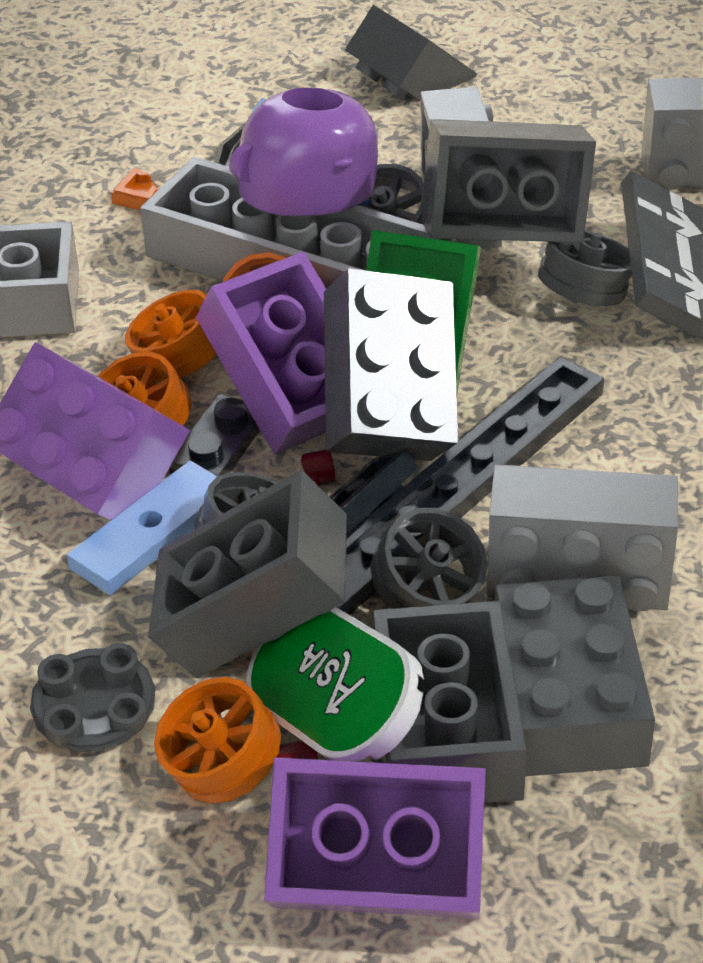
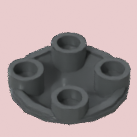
[30,643,156,752]

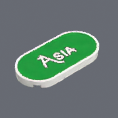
[246,607,424,762]

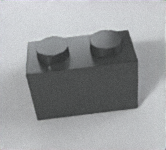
[345,4,477,100]

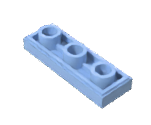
[66,460,217,596]

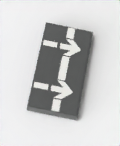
[621,171,703,340]

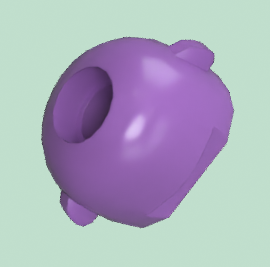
[229,87,378,216]

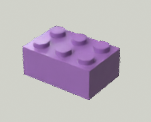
[196,251,326,455]
[0,342,190,520]
[264,758,486,919]

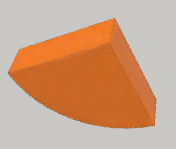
[111,167,158,211]

